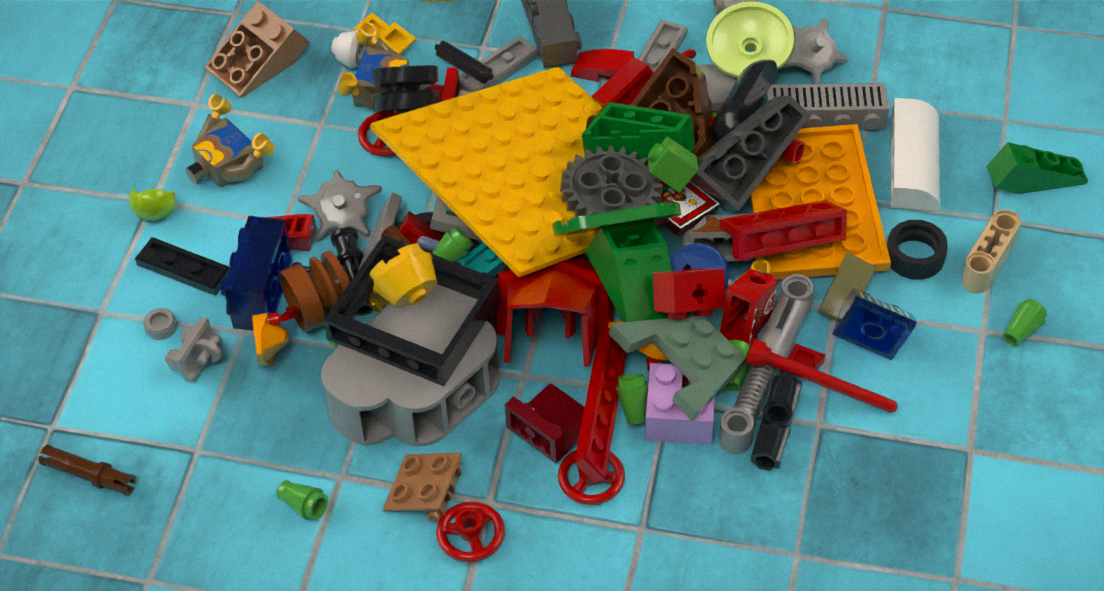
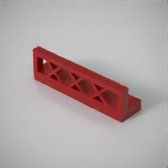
[719,200,847,261]

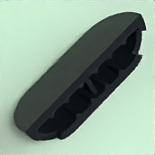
[712,59,778,142]

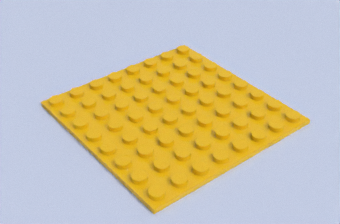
[370,66,670,277]

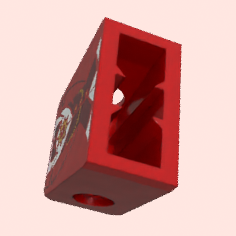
[720,269,778,345]

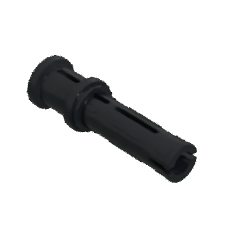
[330,227,374,316]

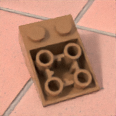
[205,1,310,98]

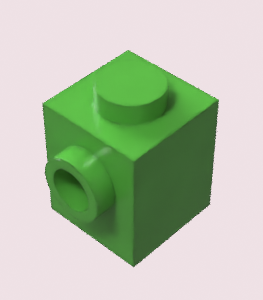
[648,137,699,192]

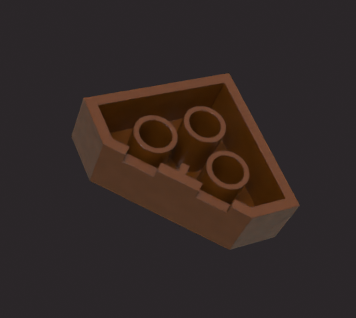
[630,48,714,158]

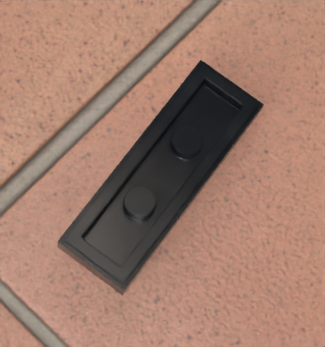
[135,237,232,296]

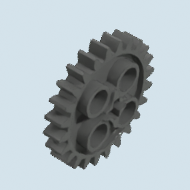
[560,145,663,217]

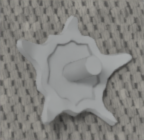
[782,19,847,84]
[298,170,382,241]

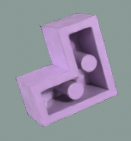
[645,363,715,444]

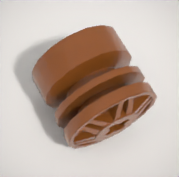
[278,251,350,333]

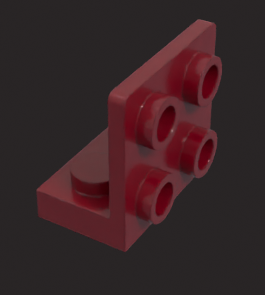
[505,384,584,463]

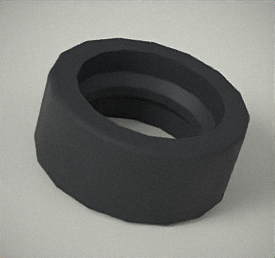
[887,220,948,279]

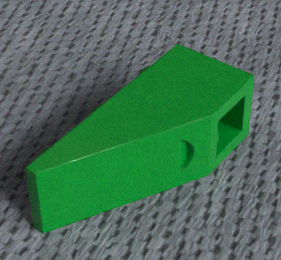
[986,142,1088,194]

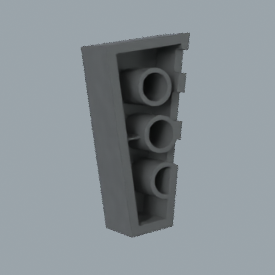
[521,0,581,68]
[690,95,811,211]

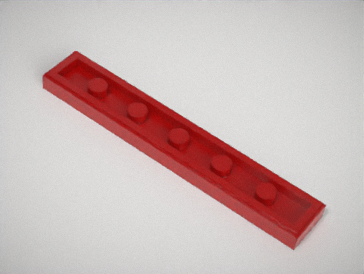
[574,318,627,483]

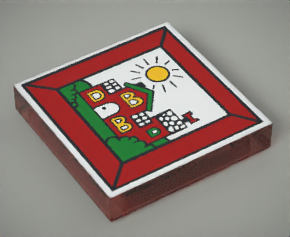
[658,180,720,236]

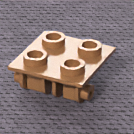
[383,452,462,522]

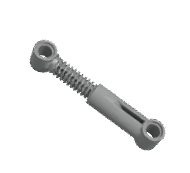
[719,274,814,454]

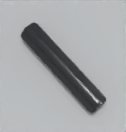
[434,41,494,84]

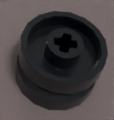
[372,65,440,113]

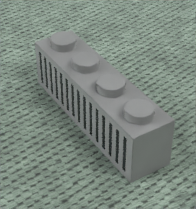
[765,83,889,130]

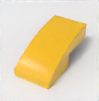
[353,13,416,55]

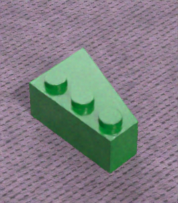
[581,102,695,163]

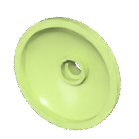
[706,2,794,78]

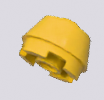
[370,243,437,308]

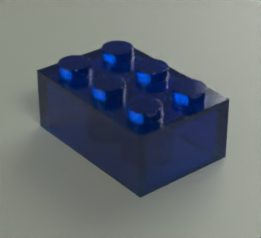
[221,216,293,331]

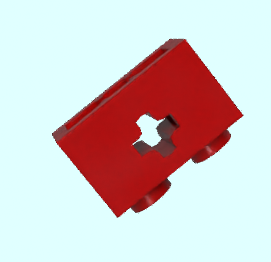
[653,268,725,319]

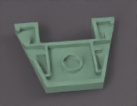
[609,316,746,420]

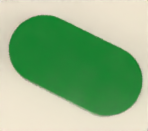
[552,202,682,236]

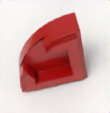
[782,343,826,375]

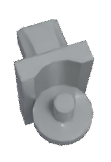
[165,317,222,383]

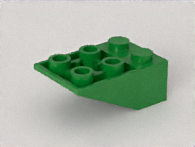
[585,221,672,322]

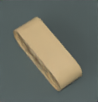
[962,209,1021,293]

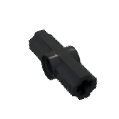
[751,373,802,471]

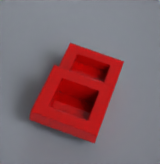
[571,49,634,82]

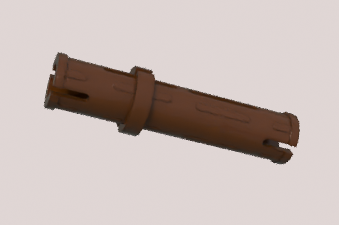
[39,444,136,496]

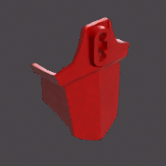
[493,254,614,367]

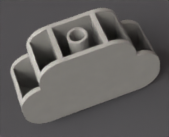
[321,284,500,446]

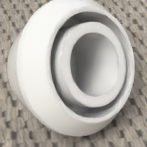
[331,30,366,69]

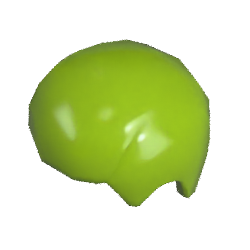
[129,189,176,221]

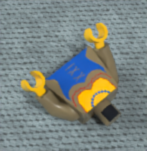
[338,22,424,110]
[186,93,274,187]

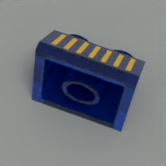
[832,288,917,360]

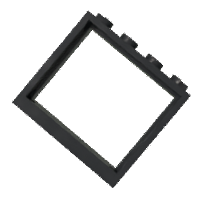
[324,235,500,386]

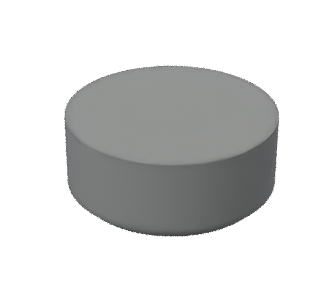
[143,308,177,340]

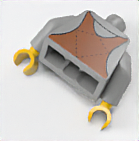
[681,214,771,274]

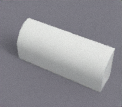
[891,98,940,211]

